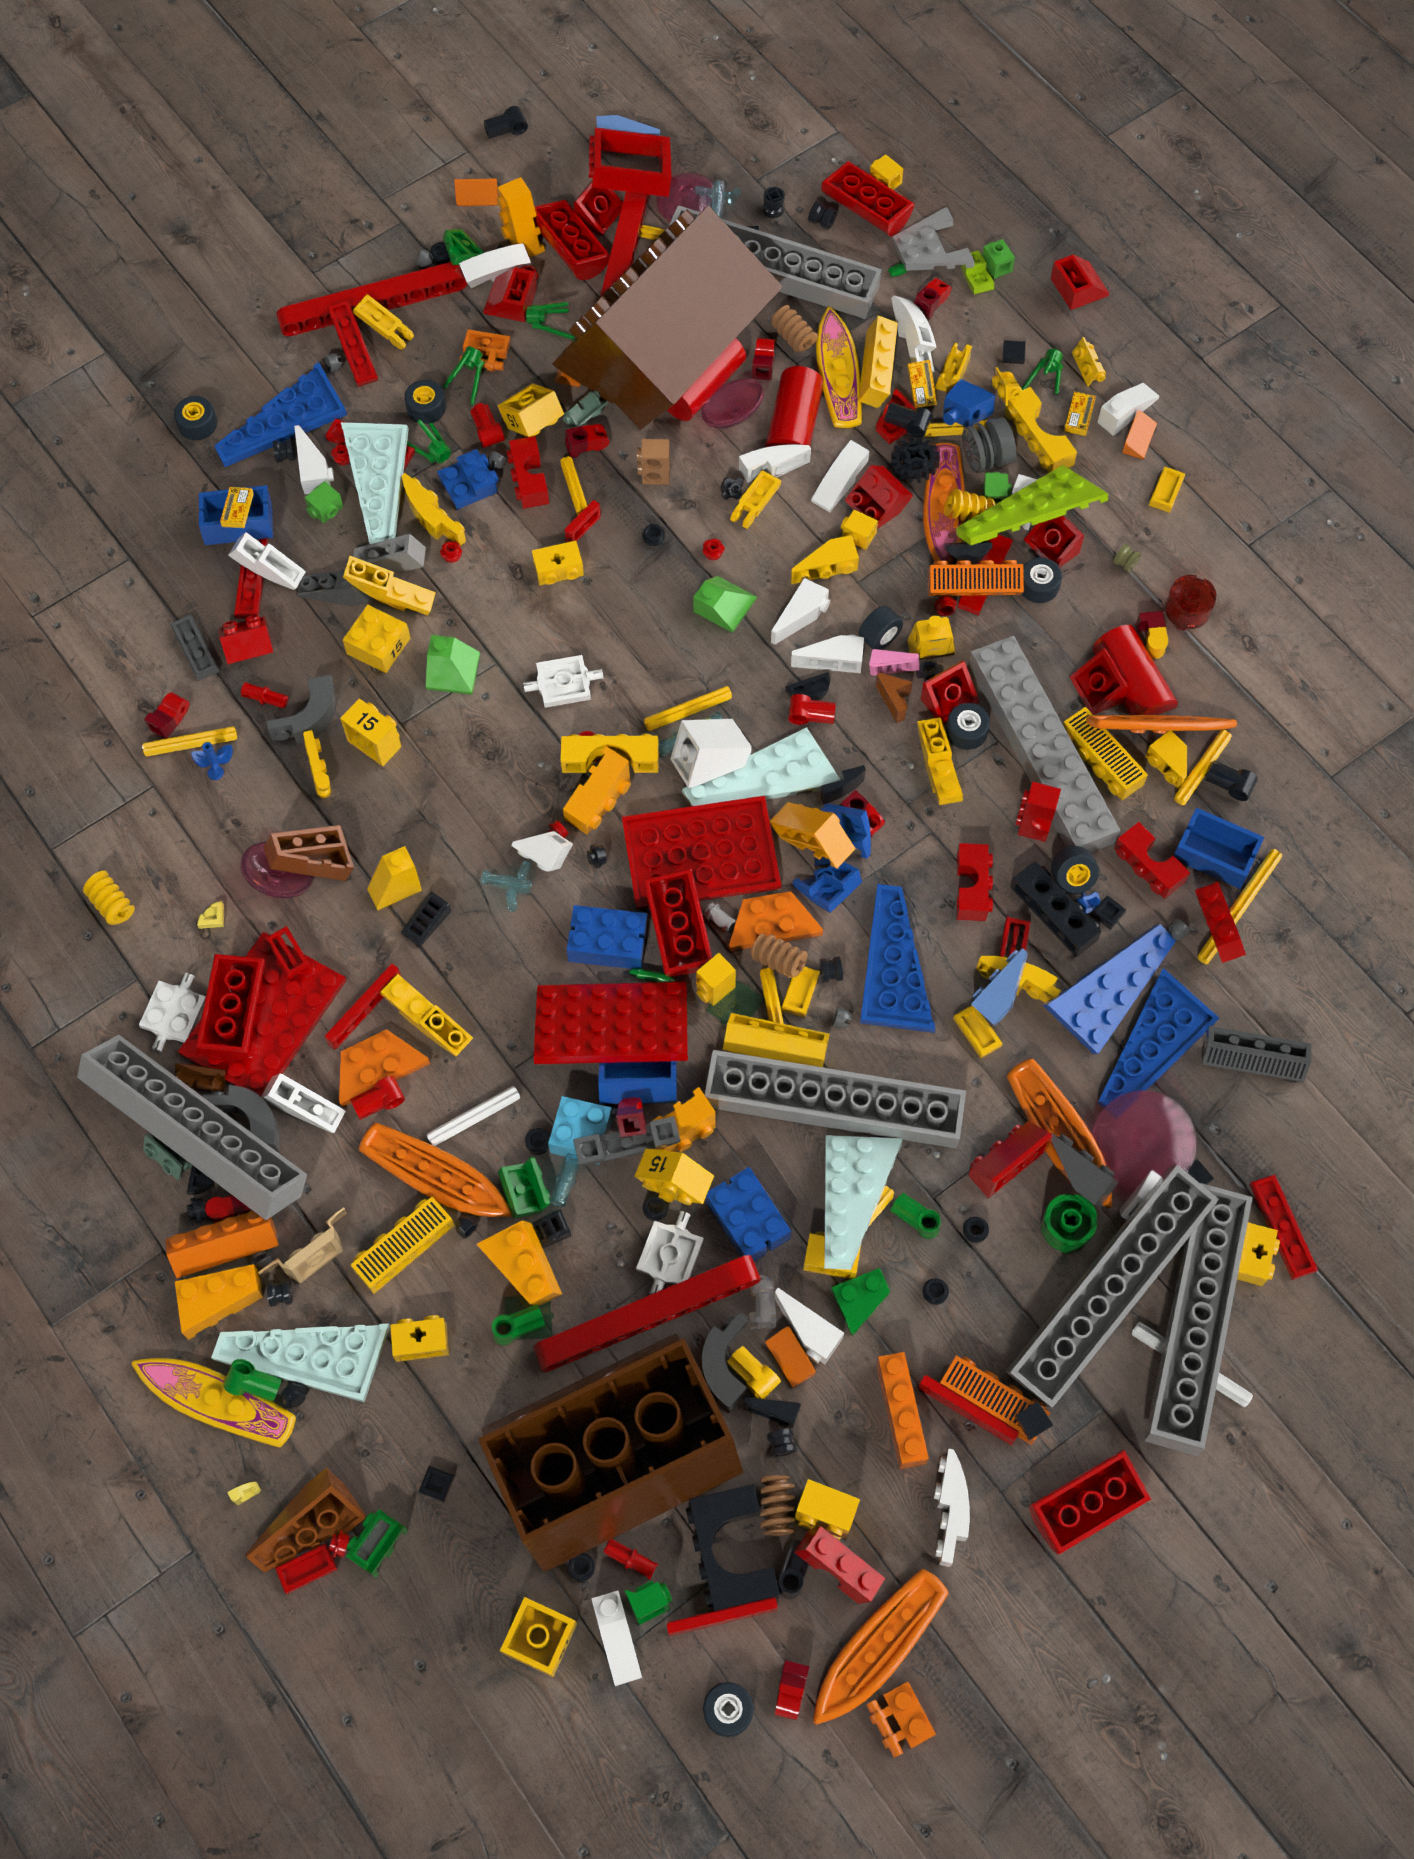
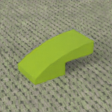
[961,250,994,295]

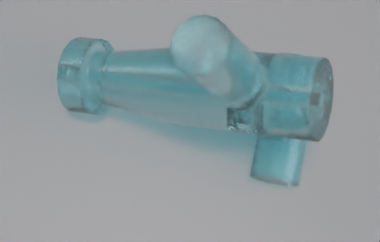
[695,181,741,219]
[481,861,532,911]

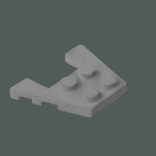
[893,207,974,271]

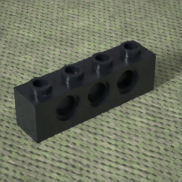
[1010,861,1102,957]

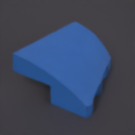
[821,803,871,859]
[792,862,862,913]

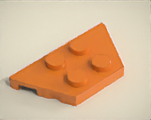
[729,891,823,951]
[339,1029,430,1107]

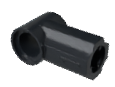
[483,106,528,138]
[884,403,933,438]
[1205,760,1258,801]
[778,1539,809,1599]

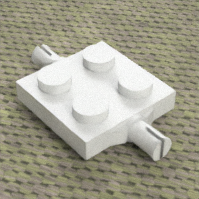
[523,655,604,708]
[139,973,206,1053]
[636,1211,704,1295]

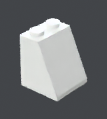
[670,719,751,788]

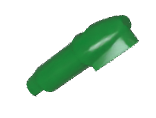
[888,263,907,277]
[629,968,676,982]

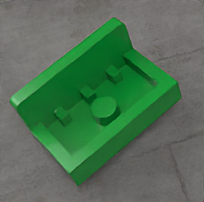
[498,1157,550,1219]

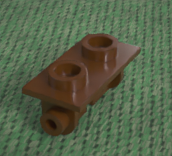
[173,1062,225,1093]

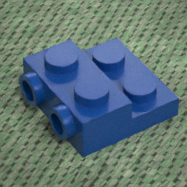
[437,449,499,510]

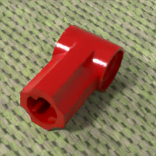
[470,403,505,448]
[788,694,836,725]
[350,1076,405,1120]

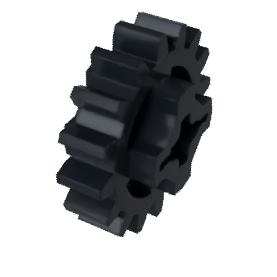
[891,437,940,483]

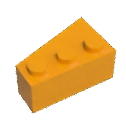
[497,177,545,258]
[563,746,631,835]
[770,802,855,869]
[642,1087,715,1155]
[477,1221,562,1306]
[175,1264,263,1340]

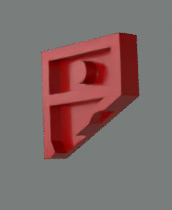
[875,389,915,445]

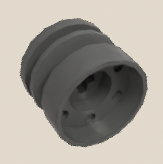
[962,417,1016,474]

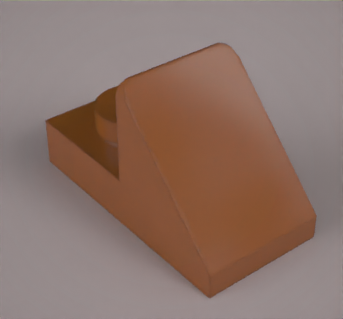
[875,673,912,723]

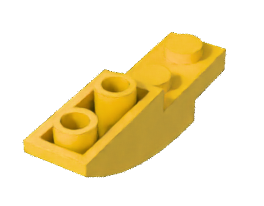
[401,473,466,546]
[343,556,436,616]
[917,718,963,805]
[976,956,1061,1003]
[381,974,473,1057]

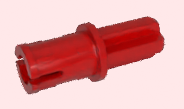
[241,682,289,708]
[604,1539,658,1580]

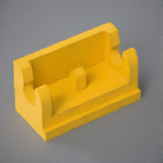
[935,343,972,393]

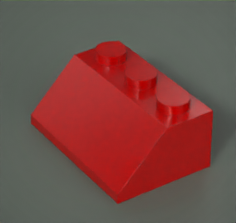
[968,1121,1053,1199]

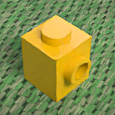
[870,154,904,190]
[841,510,878,550]

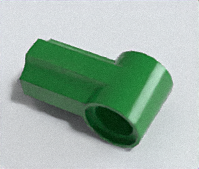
[890,1192,941,1239]
[491,1305,545,1346]
[223,1359,282,1402]

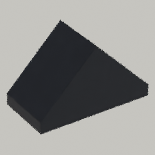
[944,541,992,565]

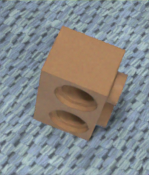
[637,439,670,485]

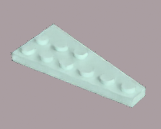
[341,422,409,544]
[682,727,840,807]
[824,1135,903,1270]
[211,1324,390,1403]

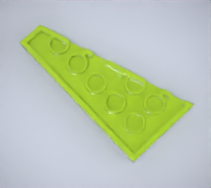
[956,465,1108,545]

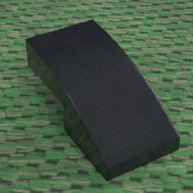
[821,765,866,804]

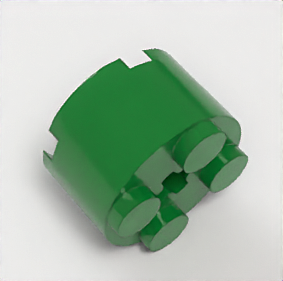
[1040,1194,1097,1254]

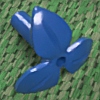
[191,742,233,780]

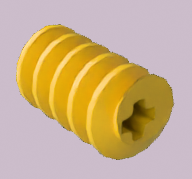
[944,489,995,521]
[83,870,135,925]

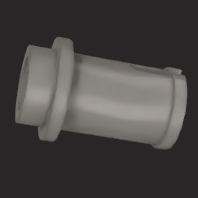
[704,903,736,933]

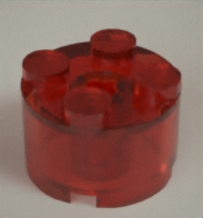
[1165,575,1217,631]

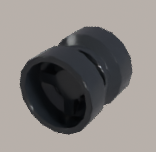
[763,187,785,218]
[808,201,837,230]

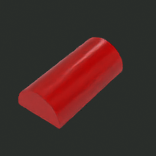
[821,161,915,237]
[533,200,610,280]
[667,338,746,421]
[765,366,824,448]
[1092,625,1178,715]
[643,868,713,977]
[195,954,265,1061]
[1029,1450,1151,1555]

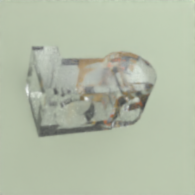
[749,1275,777,1330]

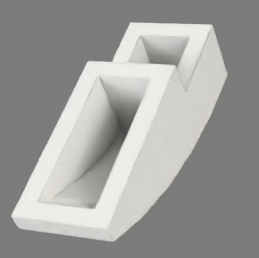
[459,243,531,288]
[811,440,869,513]
[739,445,811,483]
[228,533,306,590]

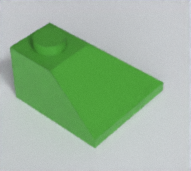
[693,576,757,633]
[426,635,480,695]

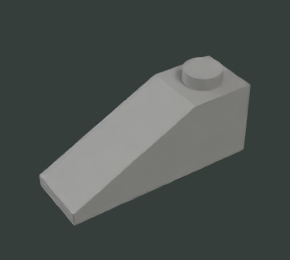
[353,534,426,572]

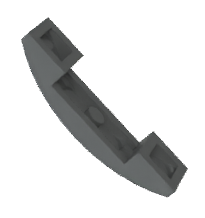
[573,1116,681,1165]

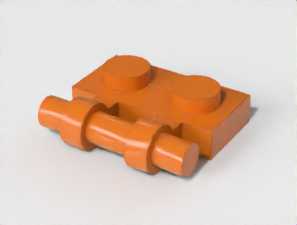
[459,329,511,372]
[866,1682,936,1758]

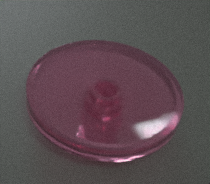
[1092,1091,1196,1193]

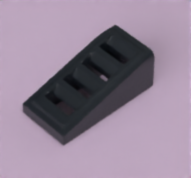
[401,891,451,947]
[532,1209,571,1248]
[743,1397,801,1428]

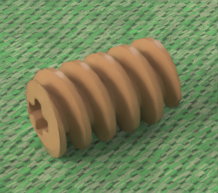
[771,305,818,353]
[751,934,808,978]
[760,1475,795,1536]

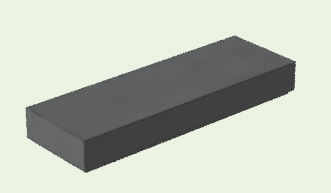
[170,615,220,681]

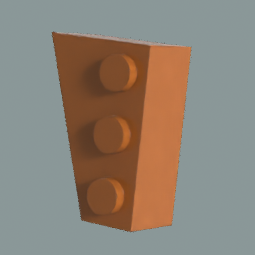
[264,825,354,881]

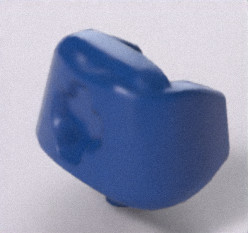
[1075,892,1100,914]

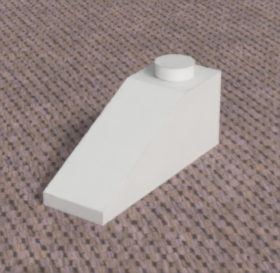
[1097,383,1159,436]
[294,425,334,494]
[771,578,830,644]
[791,634,864,673]
[261,1073,346,1133]
[774,1288,844,1364]
[591,1591,642,1686]

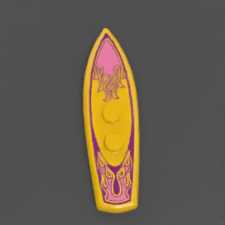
[816,306,862,428]
[131,1358,296,1448]

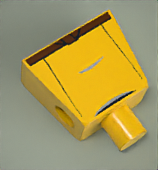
[907,616,955,660]

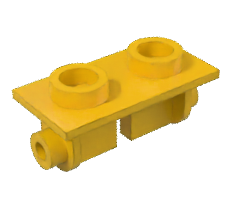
[1072,337,1106,386]
[992,367,1022,406]

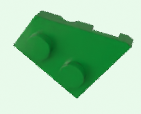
[443,229,484,265]
[831,1268,890,1336]

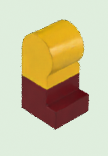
[1136,611,1168,659]

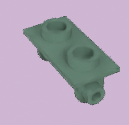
[562,390,608,429]
[143,1133,192,1181]

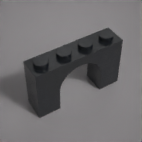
[685,1484,780,1611]

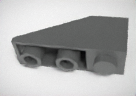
[297,570,369,606]
[1051,1133,1119,1207]

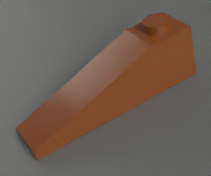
[245,1467,366,1572]

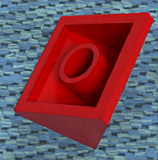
[574,180,623,236]
[1024,515,1085,568]
[1069,649,1128,715]
[920,660,980,724]

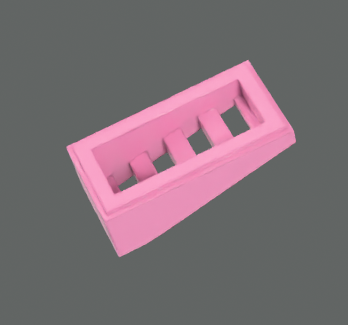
[869,649,920,676]

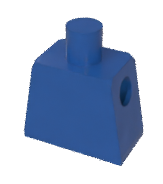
[943,379,995,427]

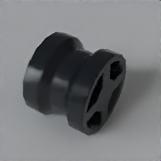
[273,438,295,463]
[819,956,843,983]
[267,1278,293,1307]
[766,1428,797,1457]

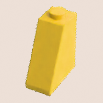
[367,846,422,911]

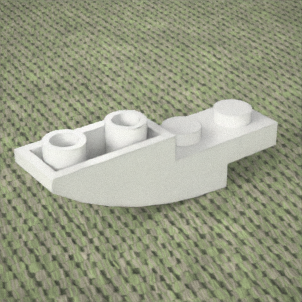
[891,296,936,373]
[934,1449,970,1567]

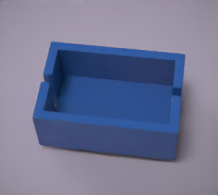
[199,485,273,545]
[1174,807,1265,889]
[567,905,648,969]
[598,1061,677,1104]
[705,1167,791,1261]

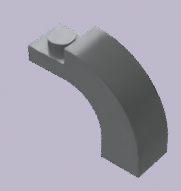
[267,675,337,744]
[202,1085,280,1152]
[702,1312,748,1413]

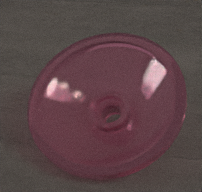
[656,173,720,222]
[701,379,764,429]
[240,842,314,898]

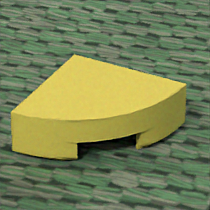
[197,901,224,929]
[227,1482,261,1505]

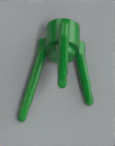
[526,302,575,340]
[443,346,485,405]
[1021,349,1063,394]
[407,420,451,464]

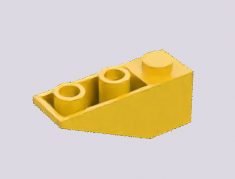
[791,535,859,584]

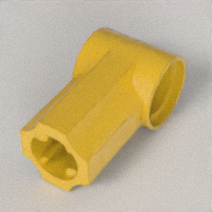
[727,1346,781,1399]

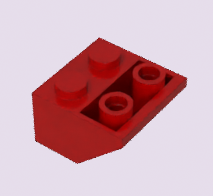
[1050,254,1109,310]
[483,267,537,322]
[844,465,913,529]
[219,614,273,664]

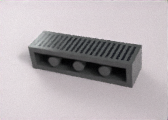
[1202,1026,1311,1082]

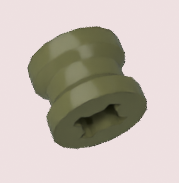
[1113,544,1141,573]

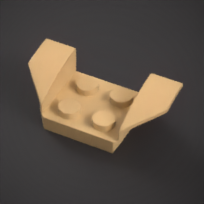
[258,1207,347,1284]

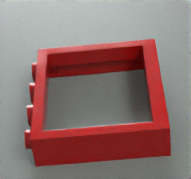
[588,127,672,197]

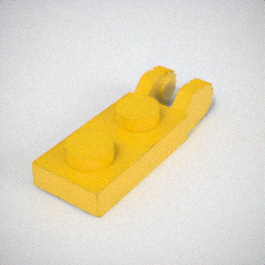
[353,295,414,350]
[730,470,781,529]
[303,730,331,799]

